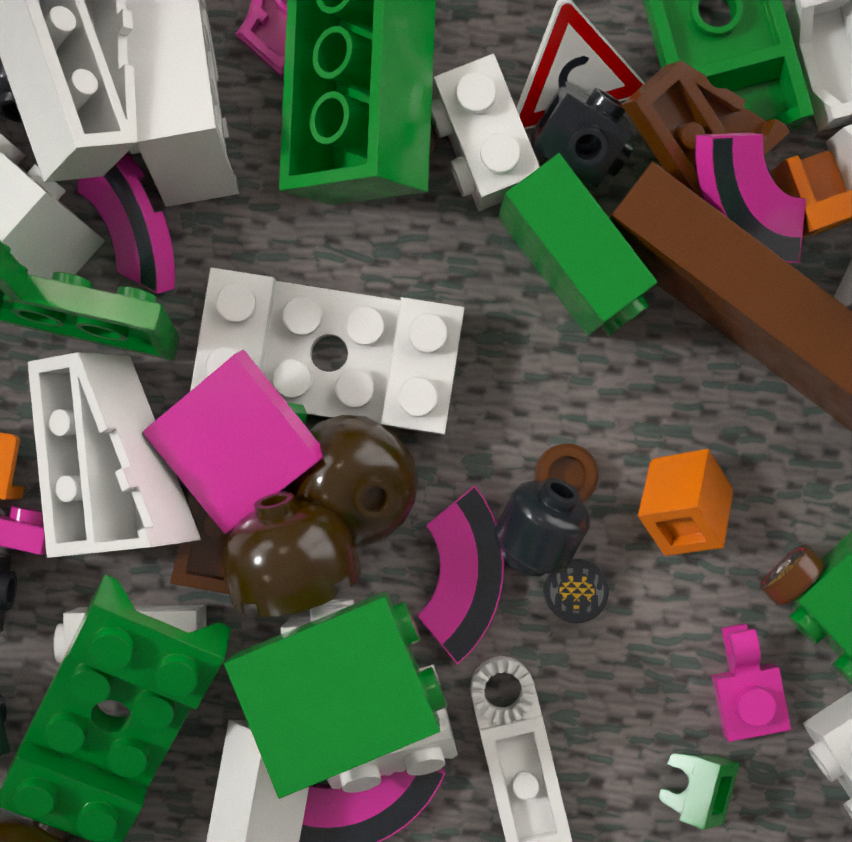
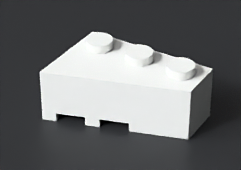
[0,0,137,182]
[0,133,105,279]

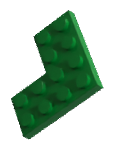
[0,241,180,361]

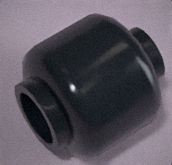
[496,478,590,576]

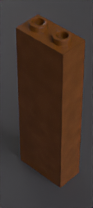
[609,161,852,431]

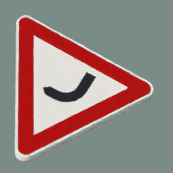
[516,0,645,130]

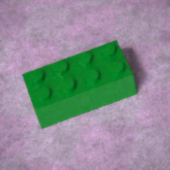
[279,0,436,205]

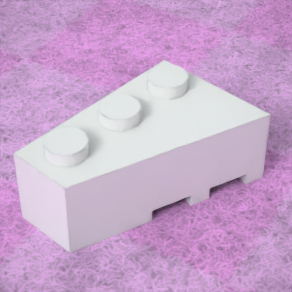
[126,0,239,207]
[28,352,201,558]

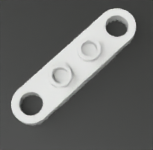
[470,656,572,842]

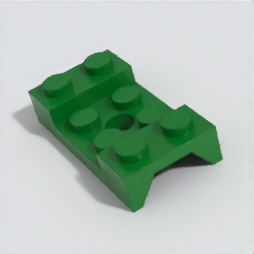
[642,0,814,130]
[0,574,231,842]

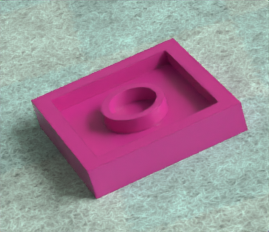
[142,349,323,534]

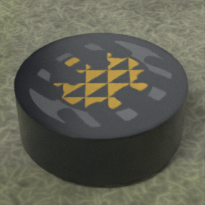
[543,558,609,623]

